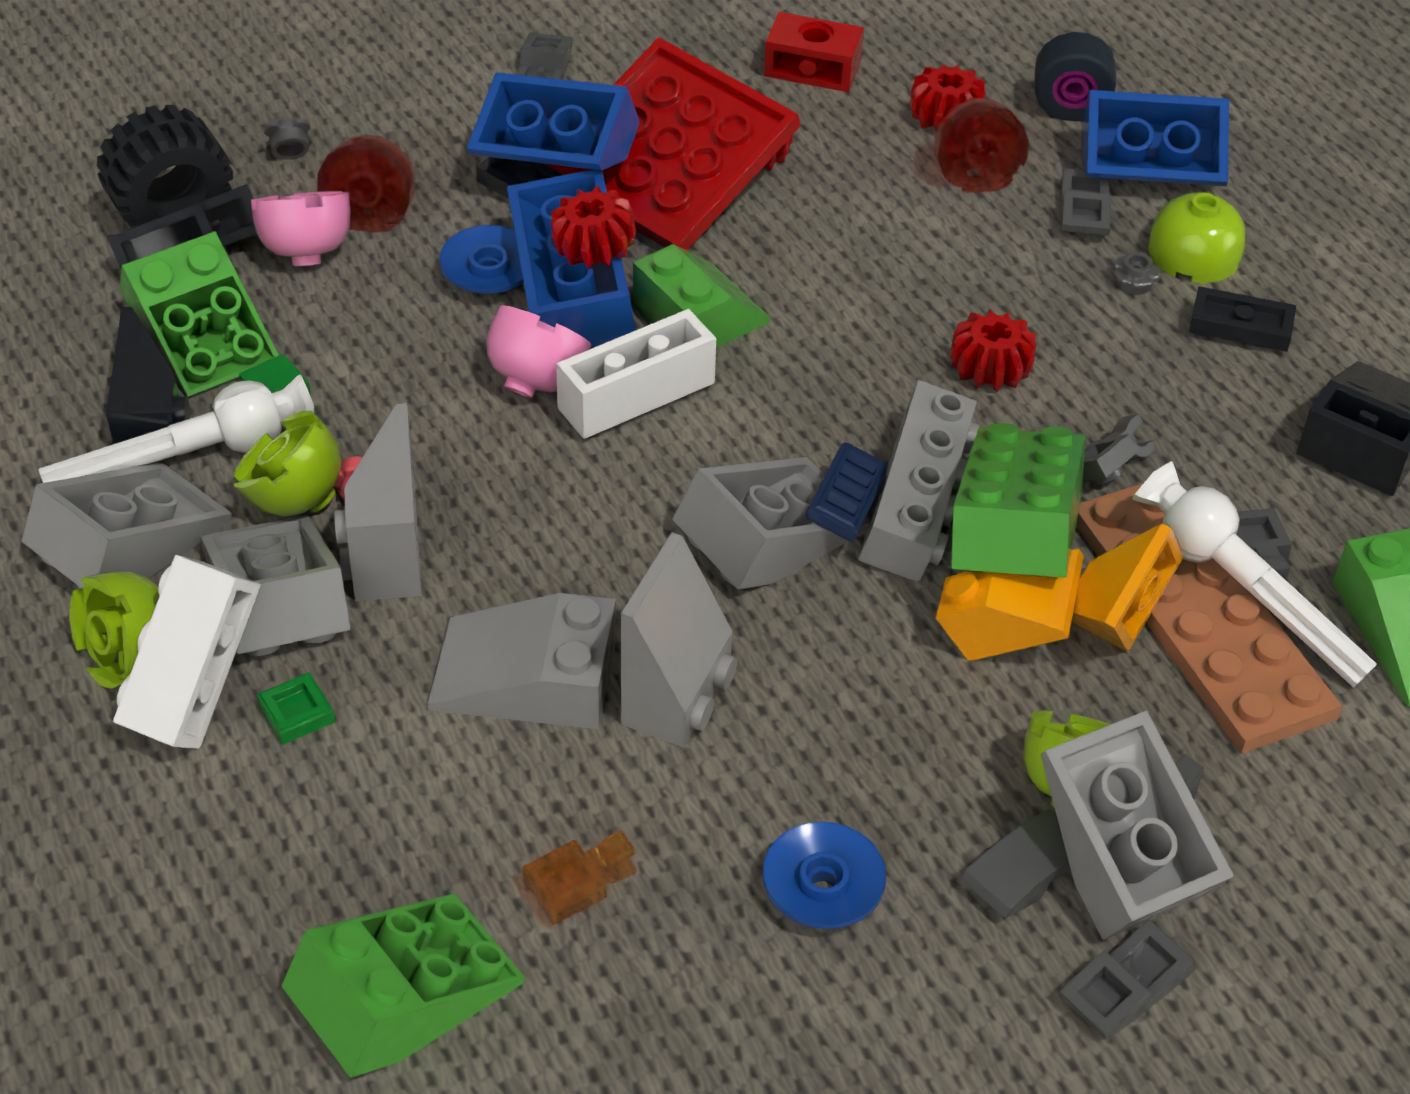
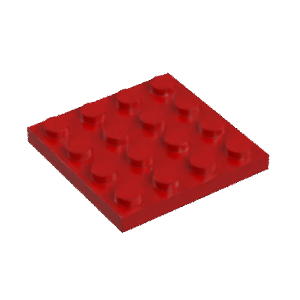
[543,37,801,250]

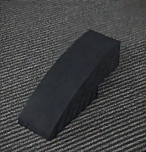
[107,183,256,269]

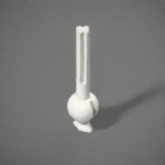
[38,374,314,483]
[1132,461,1377,688]

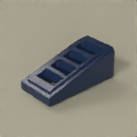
[805,442,888,542]

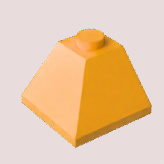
[1071,523,1183,652]
[936,548,1084,661]

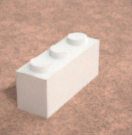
[556,309,716,439]
[113,555,261,749]

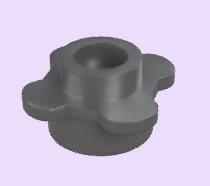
[264,118,312,160]

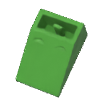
[119,231,279,398]
[282,893,526,1078]

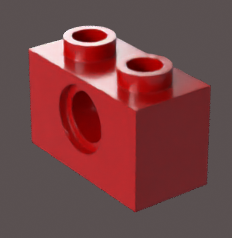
[764,12,864,93]

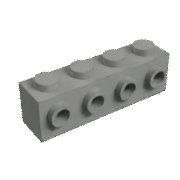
[858,380,980,581]

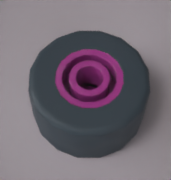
[1034,32,1116,121]

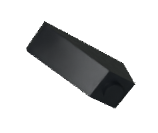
[106,307,190,444]

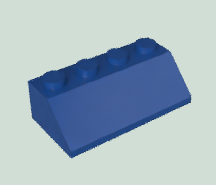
[507,169,636,348]

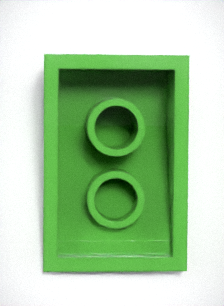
[1332,528,1410,707]

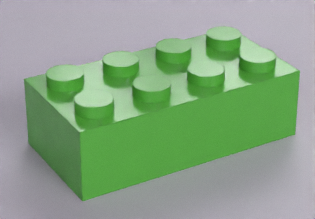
[951,423,1085,578]

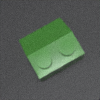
[633,244,770,348]

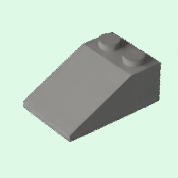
[334,403,422,601]
[672,457,870,589]
[21,462,232,589]
[200,514,350,656]
[621,532,738,748]
[428,593,616,729]
[1041,710,1234,940]

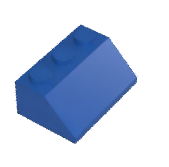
[466,72,640,170]
[1081,90,1229,186]

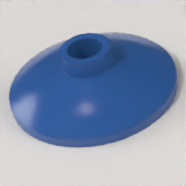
[439,225,524,294]
[763,822,886,929]

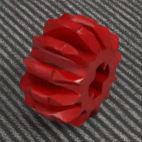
[910,63,986,135]
[550,186,636,270]
[950,308,1037,392]

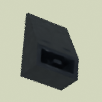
[1296,361,1410,496]

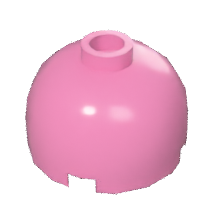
[250,191,350,266]
[486,305,591,398]

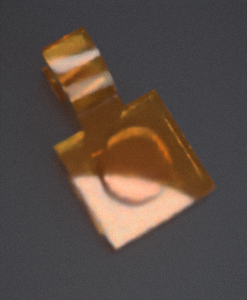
[522,830,637,925]

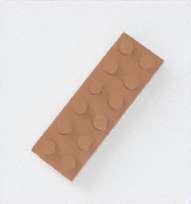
[1076,483,1343,754]

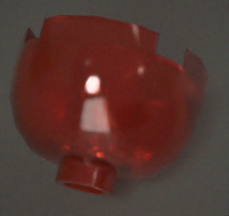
[934,98,1029,193]
[317,134,415,233]

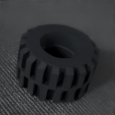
[96,104,233,228]

